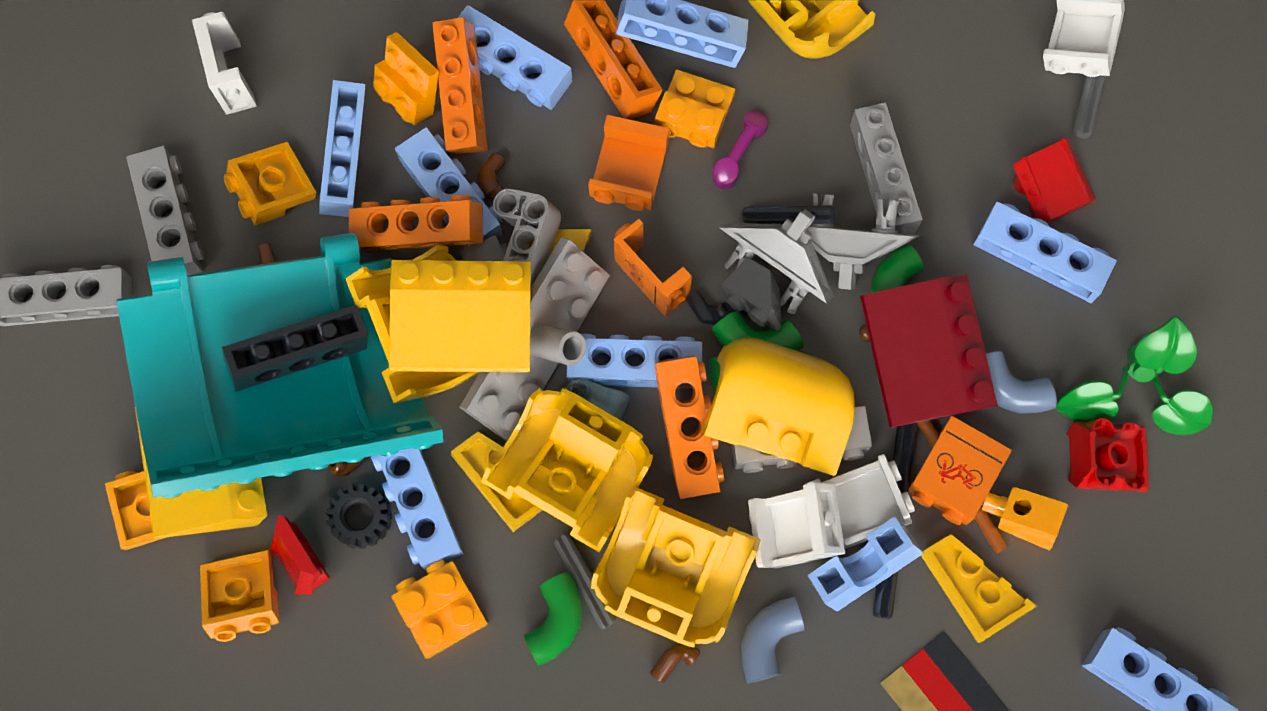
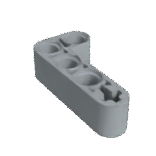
[493,189,561,287]

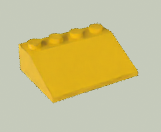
[389,260,531,372]
[135,407,267,539]

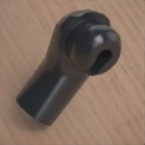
[685,290,733,325]

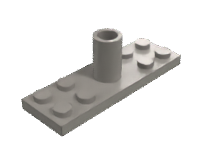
[459,238,610,441]

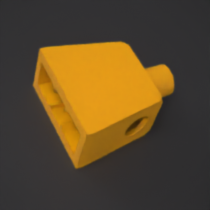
[982,487,1069,550]

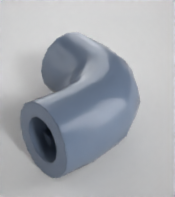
[986,351,1057,414]
[740,596,804,684]

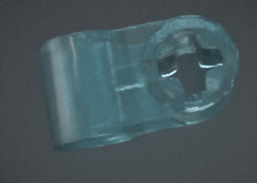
[566,378,631,421]

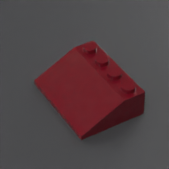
[860,274,998,428]

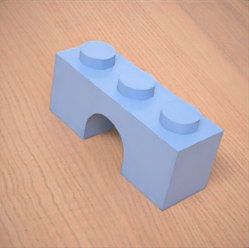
[808,516,924,611]

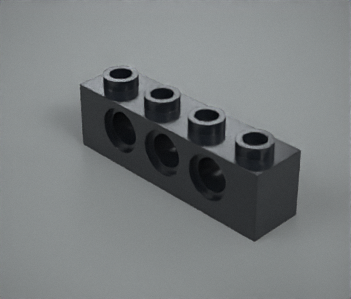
[222,305,368,392]

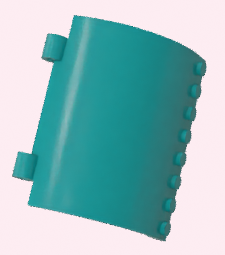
[116,233,443,498]

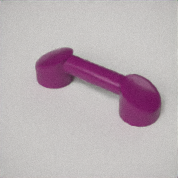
[712,110,768,189]

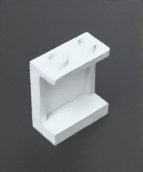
[1043,0,1125,77]
[192,12,257,115]
[806,454,915,549]
[748,482,845,568]

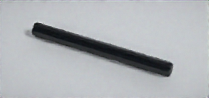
[873,423,917,619]

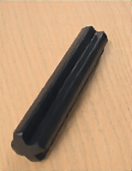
[742,205,835,224]

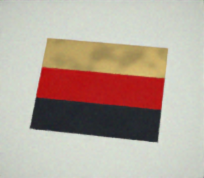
[880,631,1009,711]

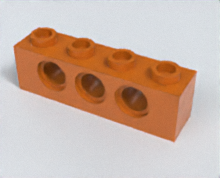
[564,0,663,120]
[433,17,488,155]
[349,195,483,251]
[654,355,724,499]

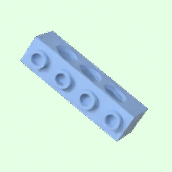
[616,0,748,68]
[458,5,573,110]
[319,80,366,217]
[394,127,503,248]
[973,202,1117,304]
[567,334,702,389]
[371,448,464,570]
[1082,627,1238,711]

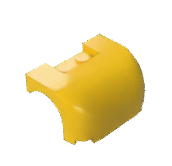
[747,0,876,59]
[345,245,480,403]
[701,337,855,476]
[481,388,653,552]
[591,486,761,647]

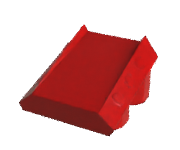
[1013,138,1096,224]
[1066,418,1149,492]
[270,516,330,595]

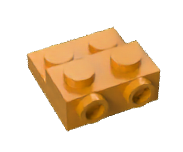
[373,32,439,126]
[655,69,735,148]
[224,142,317,226]
[105,471,166,550]
[200,550,280,641]
[391,559,488,659]

